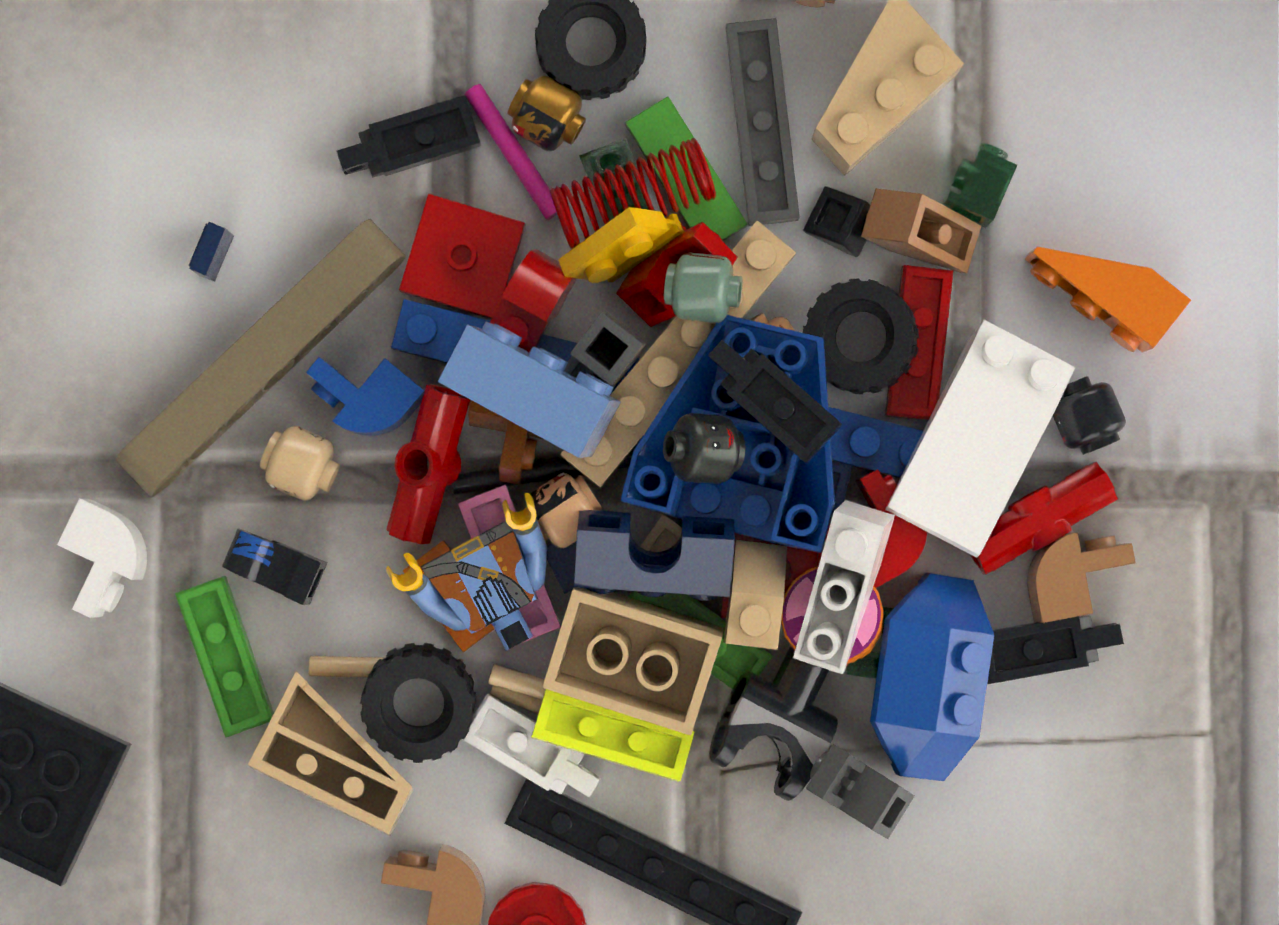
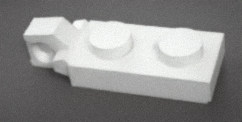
[462,693,601,797]

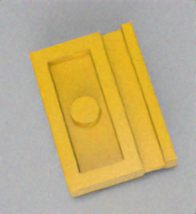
[558,207,684,283]

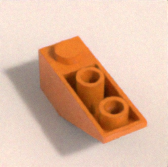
[1025,246,1191,353]

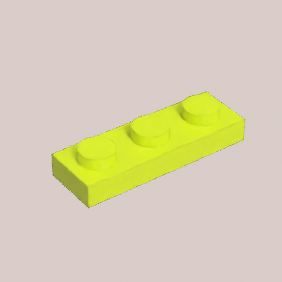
[531,689,695,782]

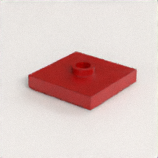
[399,193,526,319]

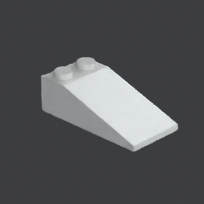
[885,320,1075,558]

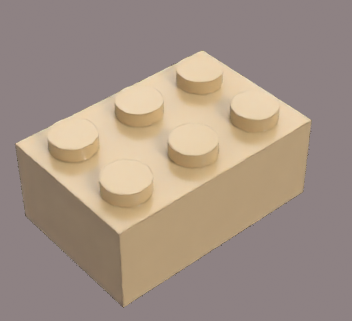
[542,587,725,736]

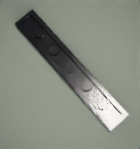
[504,778,802,925]

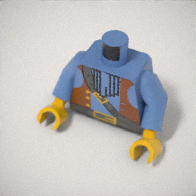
[386,493,548,651]

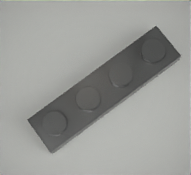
[725,18,800,226]

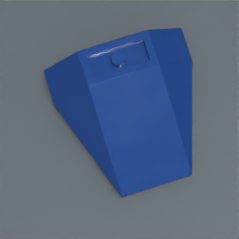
[620,315,835,553]

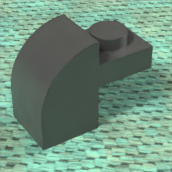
[564,311,647,387]
[806,744,915,839]

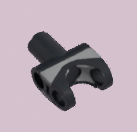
[709,646,838,801]

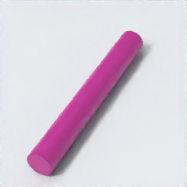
[464,84,557,221]

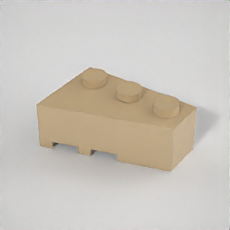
[811,0,964,176]
[248,671,413,836]

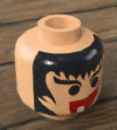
[530,473,603,548]

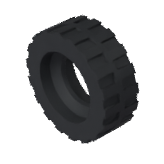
[535,0,647,100]
[803,278,919,395]
[360,643,476,763]

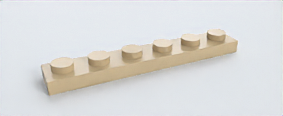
[560,221,796,489]

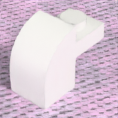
[57,498,147,618]

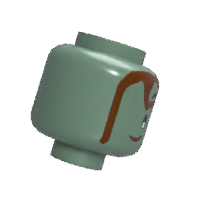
[664,252,743,323]

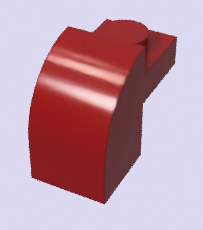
[616,222,738,327]
[490,249,576,352]
[855,469,927,588]

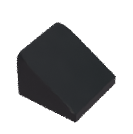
[803,186,870,257]

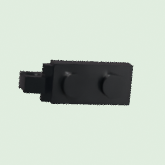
[337,95,481,178]
[708,340,842,464]
[987,615,1124,684]

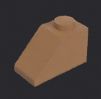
[861,188,981,273]

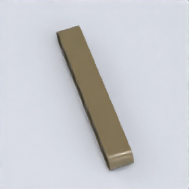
[116,219,406,497]

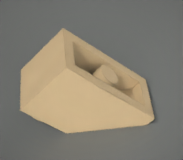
[723,540,787,650]

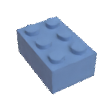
[438,321,621,458]

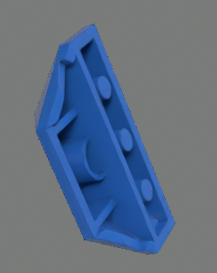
[870,573,994,781]

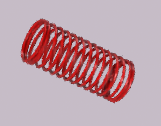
[550,138,716,249]

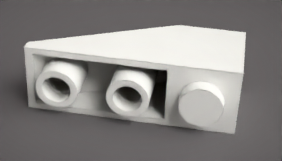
[793,500,895,674]

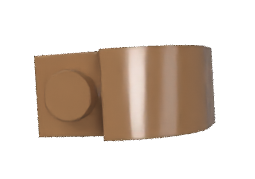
[1027,532,1136,623]
[381,844,485,925]

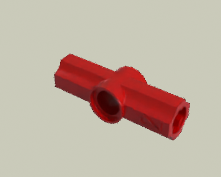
[386,384,470,545]
[969,462,1118,575]

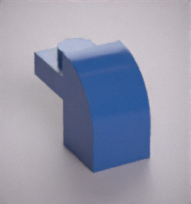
[306,357,424,436]

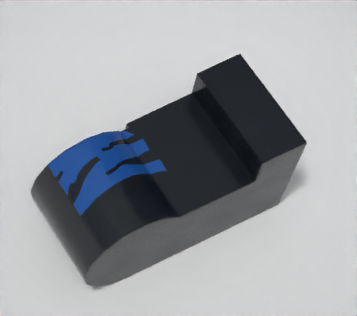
[222,528,328,605]

